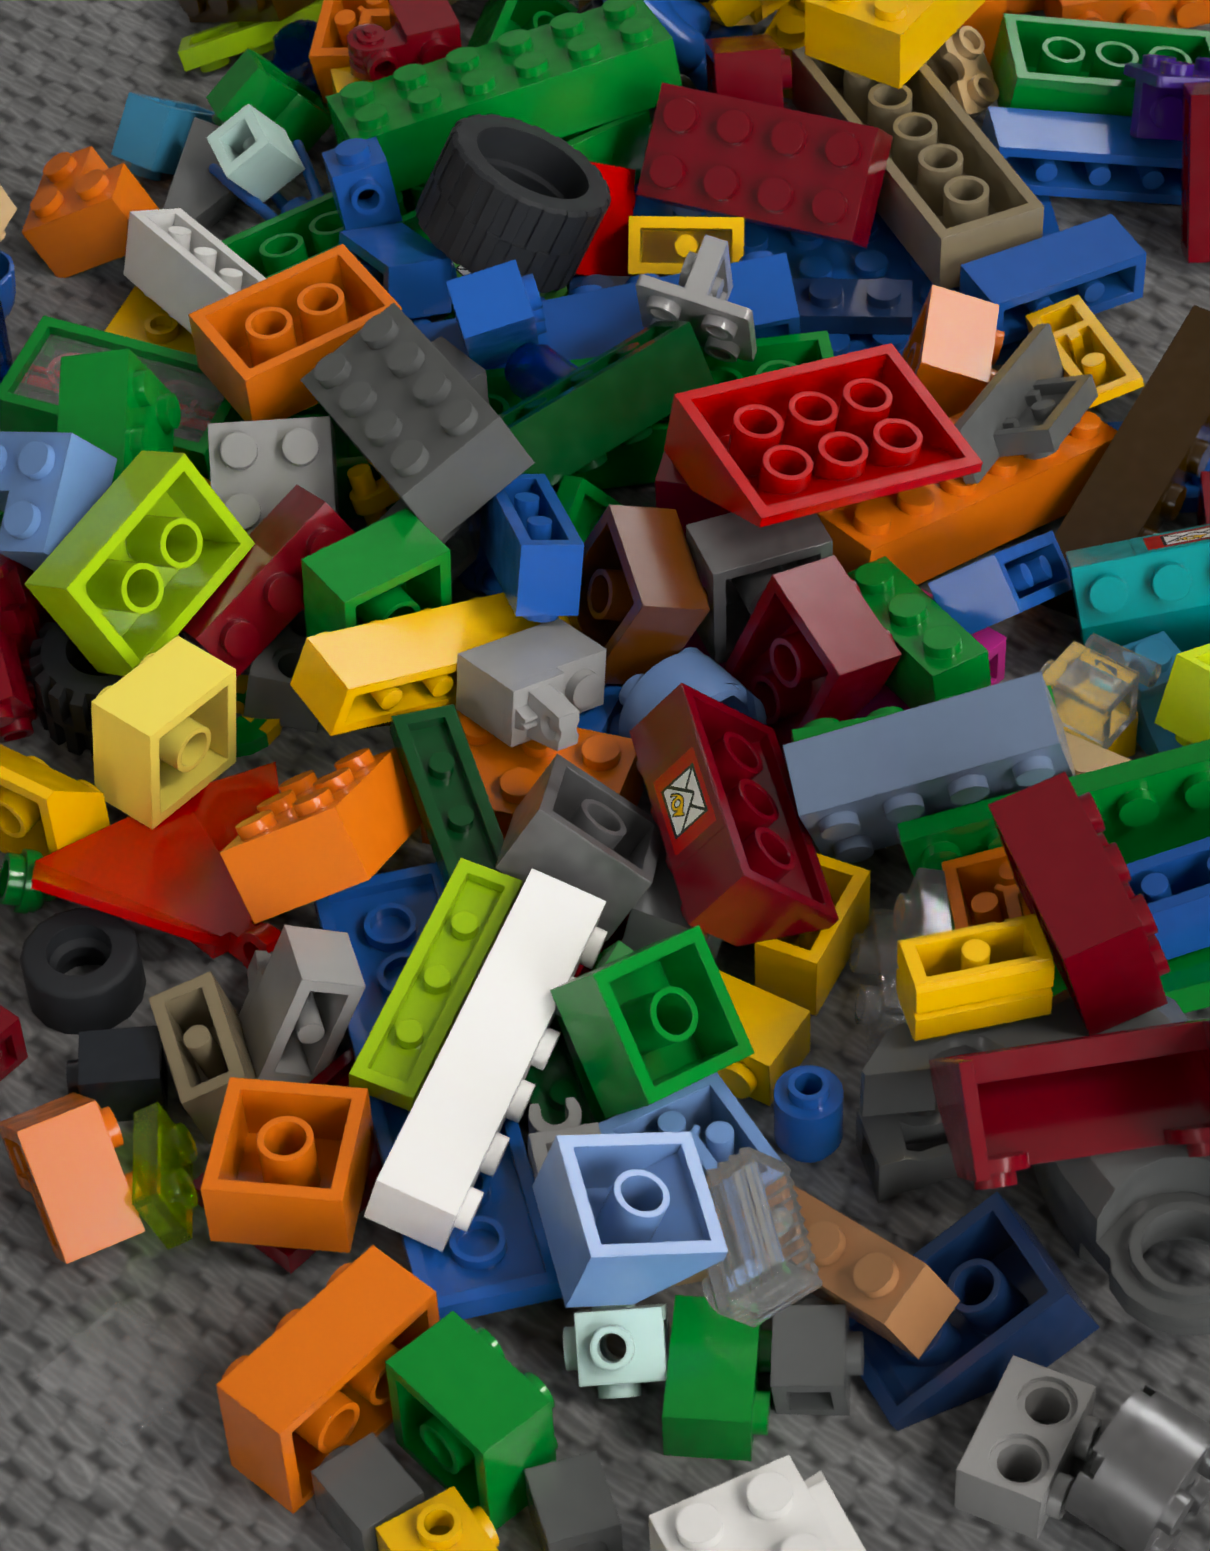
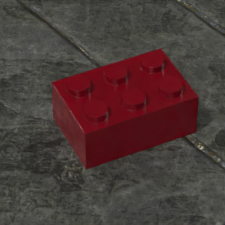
[988,772,1171,1035]

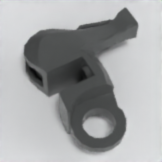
[856,989,1210,1336]

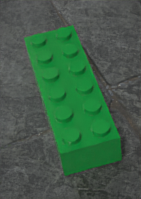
[326,0,683,193]

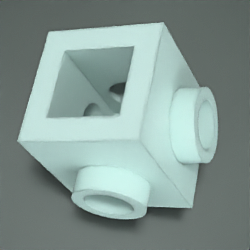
[563,1303,670,1399]

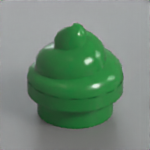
[0,848,58,914]

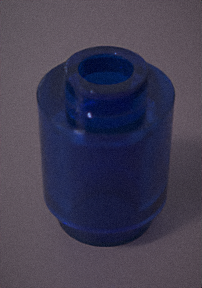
[505,342,579,400]

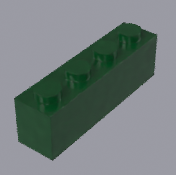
[499,321,715,493]

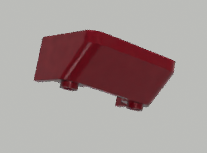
[929,1019,1210,1190]

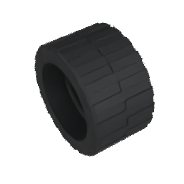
[415,114,611,293]

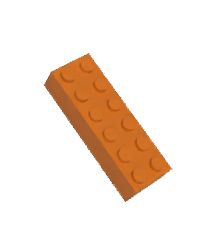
[817,410,1117,585]

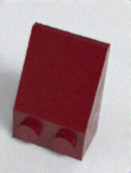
[723,555,902,772]

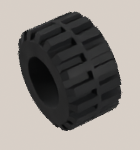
[29,622,185,759]

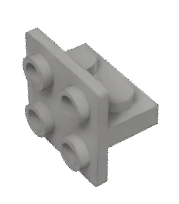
[635,234,757,363]

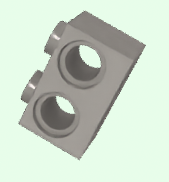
[954,1355,1103,1540]

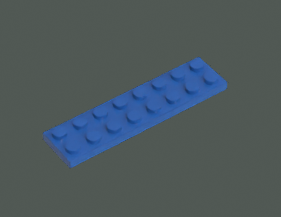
[314,862,563,1320]

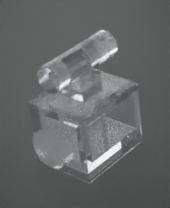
[1039,633,1162,749]

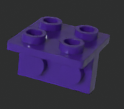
[1124,54,1210,141]

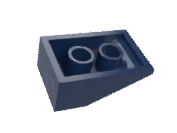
[848,1192,1100,1431]

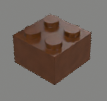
[569,504,710,685]

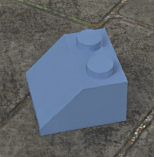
[532,1131,728,1308]

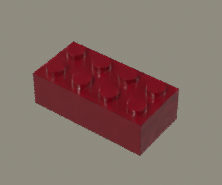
[636,82,893,248]

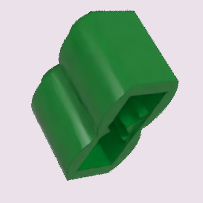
[206,48,333,153]

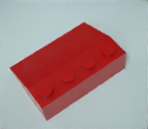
[664,343,983,528]

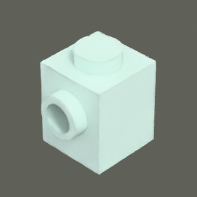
[206,103,305,203]

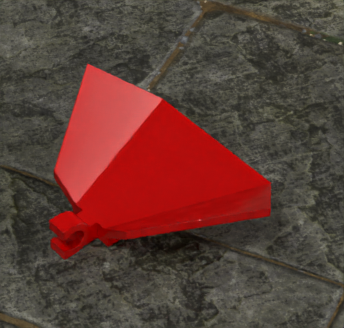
[31,762,281,969]

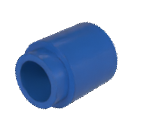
[774,1065,844,1163]

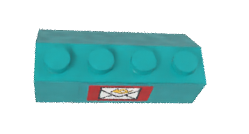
[1066,524,1210,674]

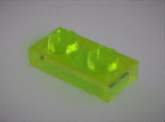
[132,1102,198,1250]

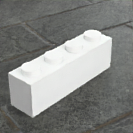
[123,208,267,334]

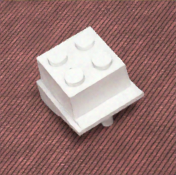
[648,1455,866,1551]

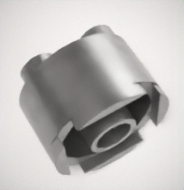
[1065,1384,1210,1551]

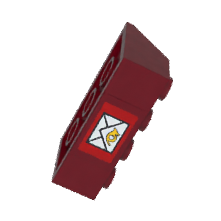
[629,683,839,946]

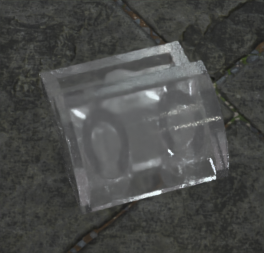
[849,867,952,1052]

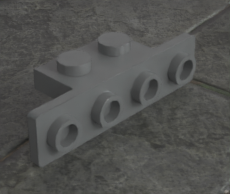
[954,323,1098,484]

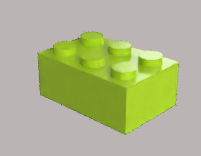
[24,450,255,676]

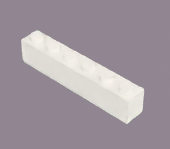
[364,868,608,1252]

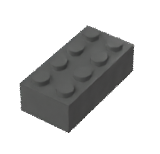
[300,303,535,540]

